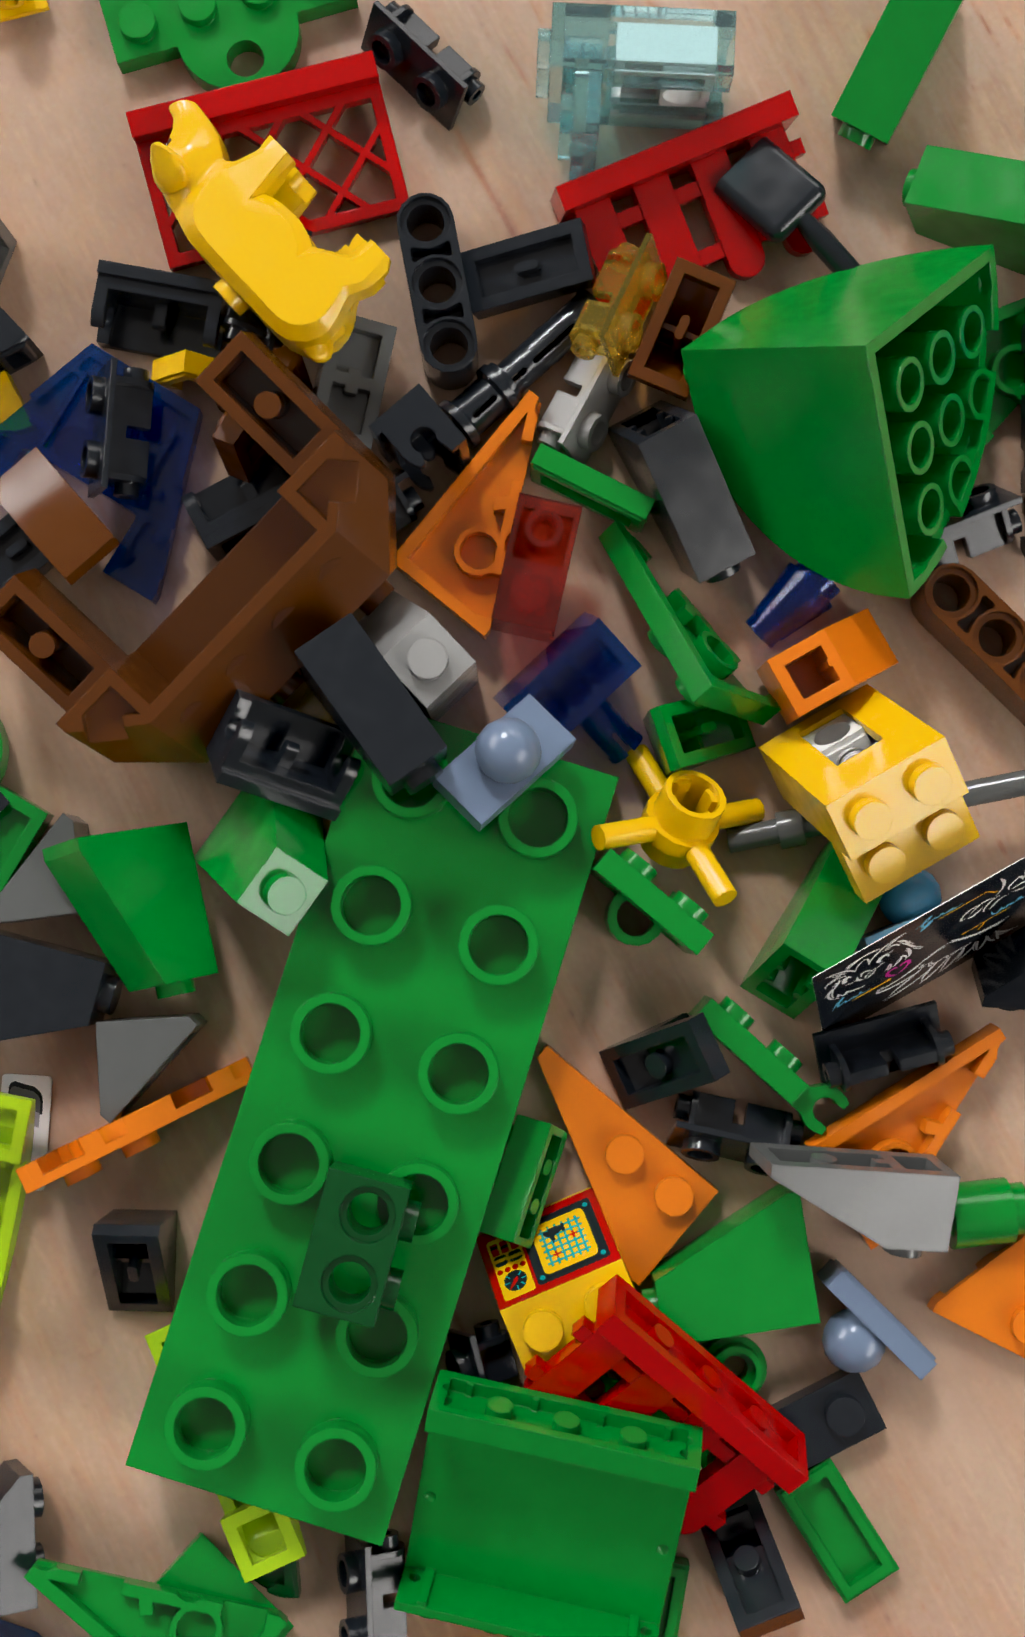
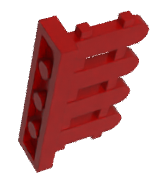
[550,90,829,328]
[523,1274,809,1535]

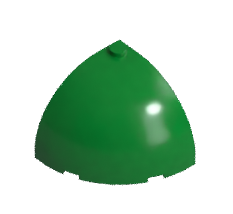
[681,244,999,599]

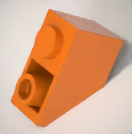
[756,608,899,725]

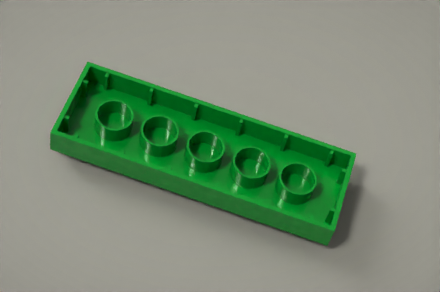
[125,718,619,1546]

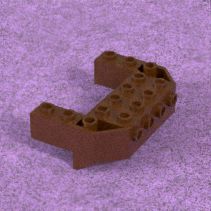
[0,331,397,763]

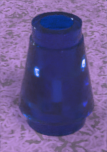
[745,562,840,649]

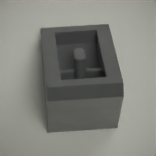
[0,813,89,923]
[96,1013,208,1123]

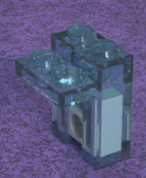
[536,2,737,181]

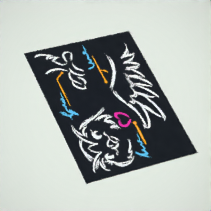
[812,857,1025,1031]

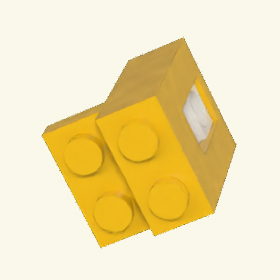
[758,684,980,904]

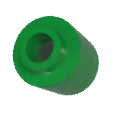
[949,1177,1025,1250]

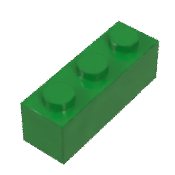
[480,1114,568,1249]

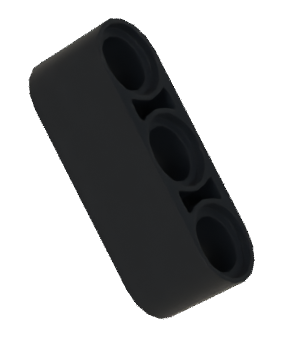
[397,193,478,390]

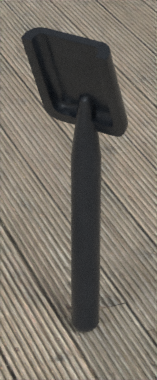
[714,137,860,273]

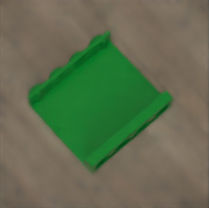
[393,1369,703,1637]

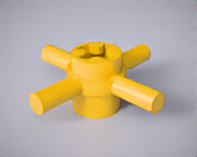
[591,744,765,907]

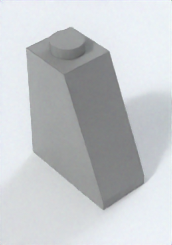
[358,590,479,721]

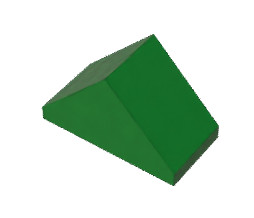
[643,699,756,777]

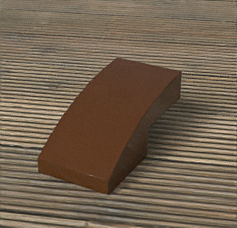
[0,447,121,586]

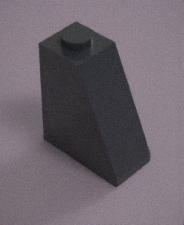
[608,400,756,583]
[294,613,447,796]
[0,929,123,1041]

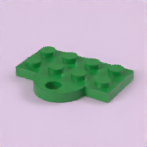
[99,0,358,91]

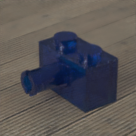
[493,612,643,764]

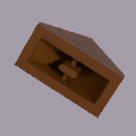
[627,257,737,401]

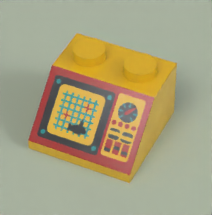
[476,1186,636,1370]

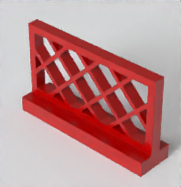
[126,50,409,272]

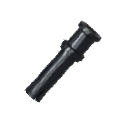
[438,290,607,449]

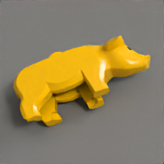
[150,100,391,363]

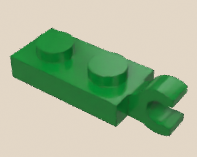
[688,995,849,1135]

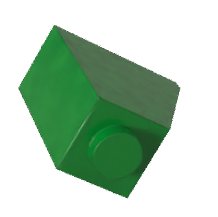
[831,0,964,151]
[902,145,1025,275]
[194,791,328,937]
[42,822,219,999]
[740,841,883,1019]
[641,1184,821,1342]

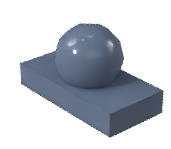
[432,693,576,832]
[816,1259,937,1380]

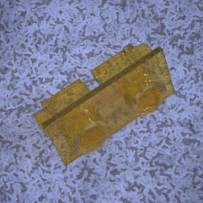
[569,233,667,377]

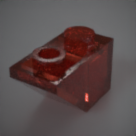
[491,493,583,643]

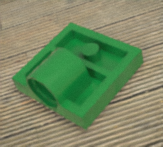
[590,848,714,955]

